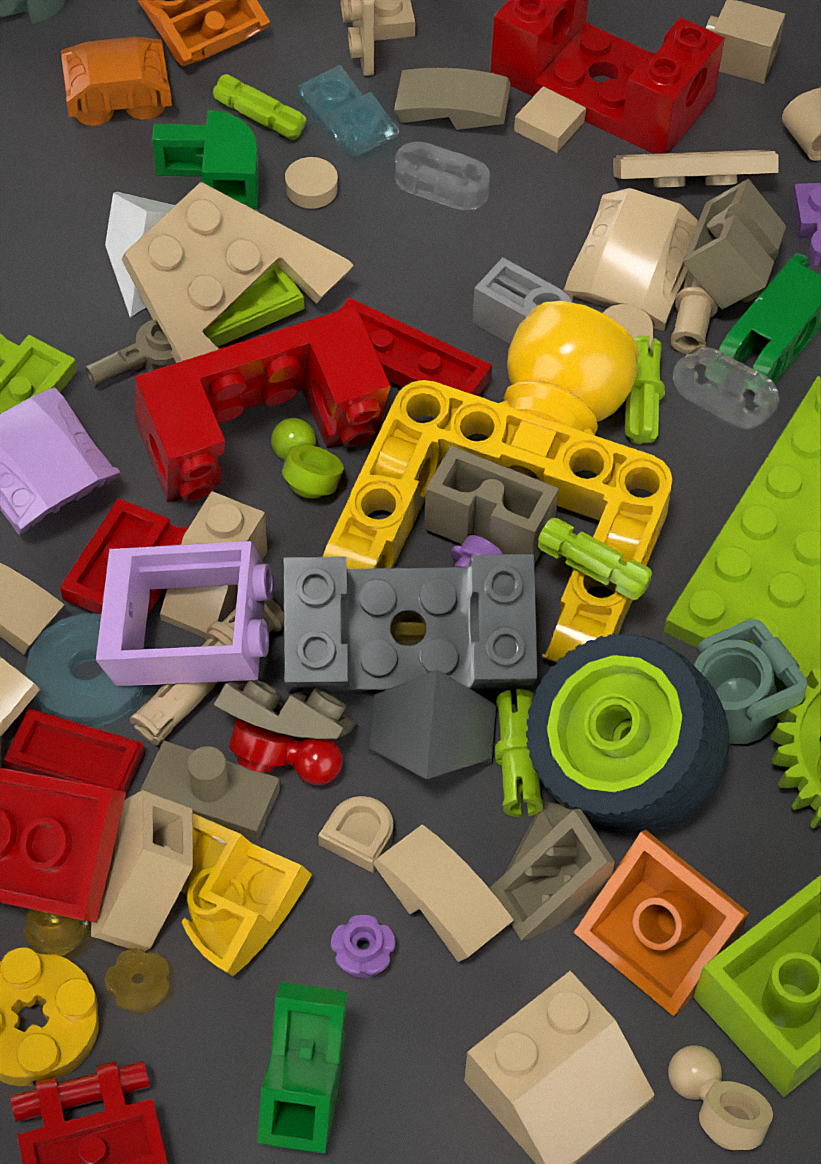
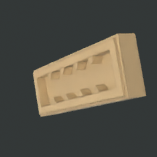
[613,150,778,187]

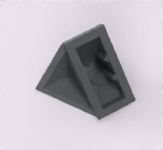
[369,669,496,780]

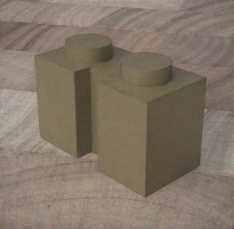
[683,179,786,310]
[424,446,559,565]

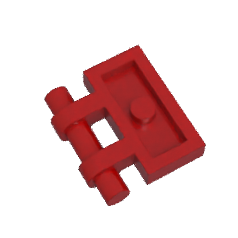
[10,1060,168,1164]

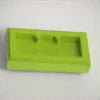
[203,265,305,347]

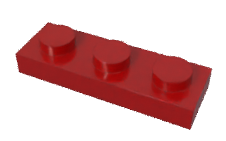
[338,297,492,396]

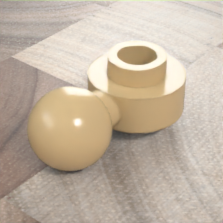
[668,1045,773,1150]

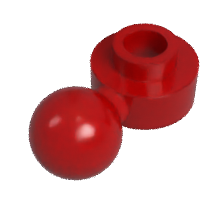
[228,719,343,785]

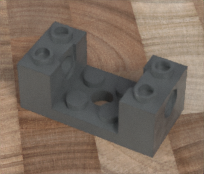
[284,554,537,693]

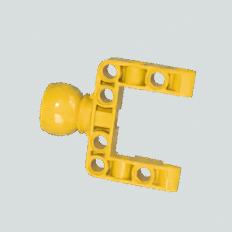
[323,301,672,663]

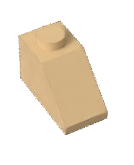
[160,491,268,638]

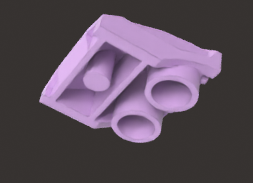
[0,387,120,535]

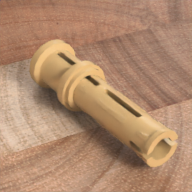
[130,599,284,746]

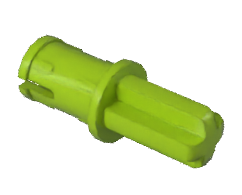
[625,336,665,445]

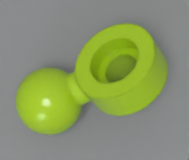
[271,418,344,499]

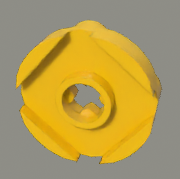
[0,948,99,1087]

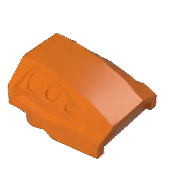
[137,0,270,67]
[61,36,172,126]

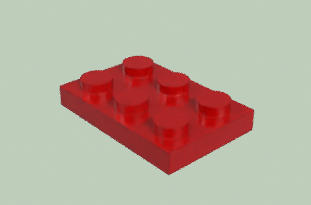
[0,768,126,923]

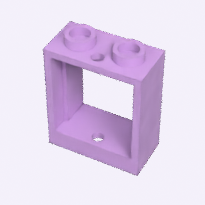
[96,541,274,686]

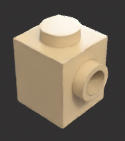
[706,0,785,84]

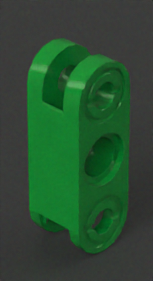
[714,252,821,396]

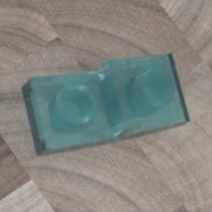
[296,65,399,158]

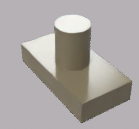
[140,741,280,843]

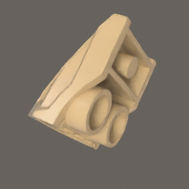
[563,188,698,331]

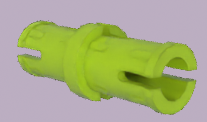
[495,689,543,817]

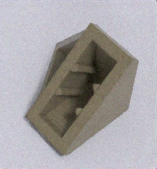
[489,800,615,941]

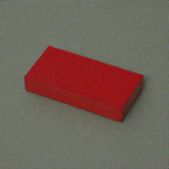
[4,708,145,797]

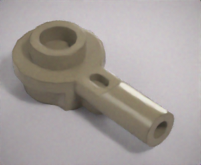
[85,319,176,387]

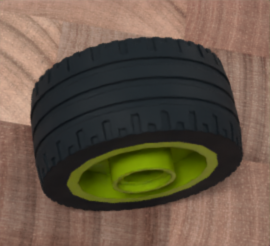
[526,633,730,835]

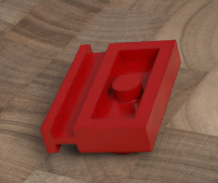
[60,498,189,617]

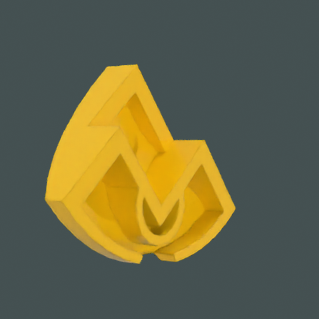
[180,813,312,976]

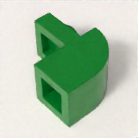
[152,110,259,210]
[257,982,348,1154]

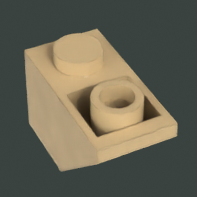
[91,790,193,953]

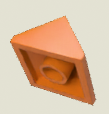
[573,830,749,1017]

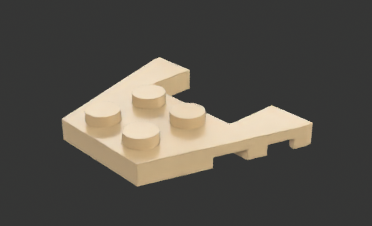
[122,182,354,363]

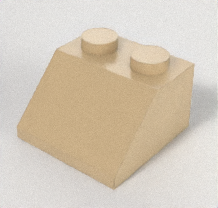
[464,971,655,1164]

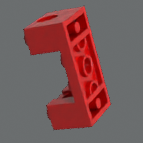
[490,0,725,154]
[135,305,391,502]

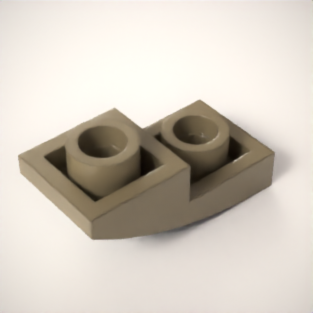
[394,68,511,130]
[214,679,356,739]

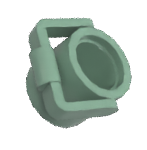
[694,619,807,744]

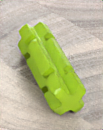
[213,74,307,140]
[538,518,652,600]

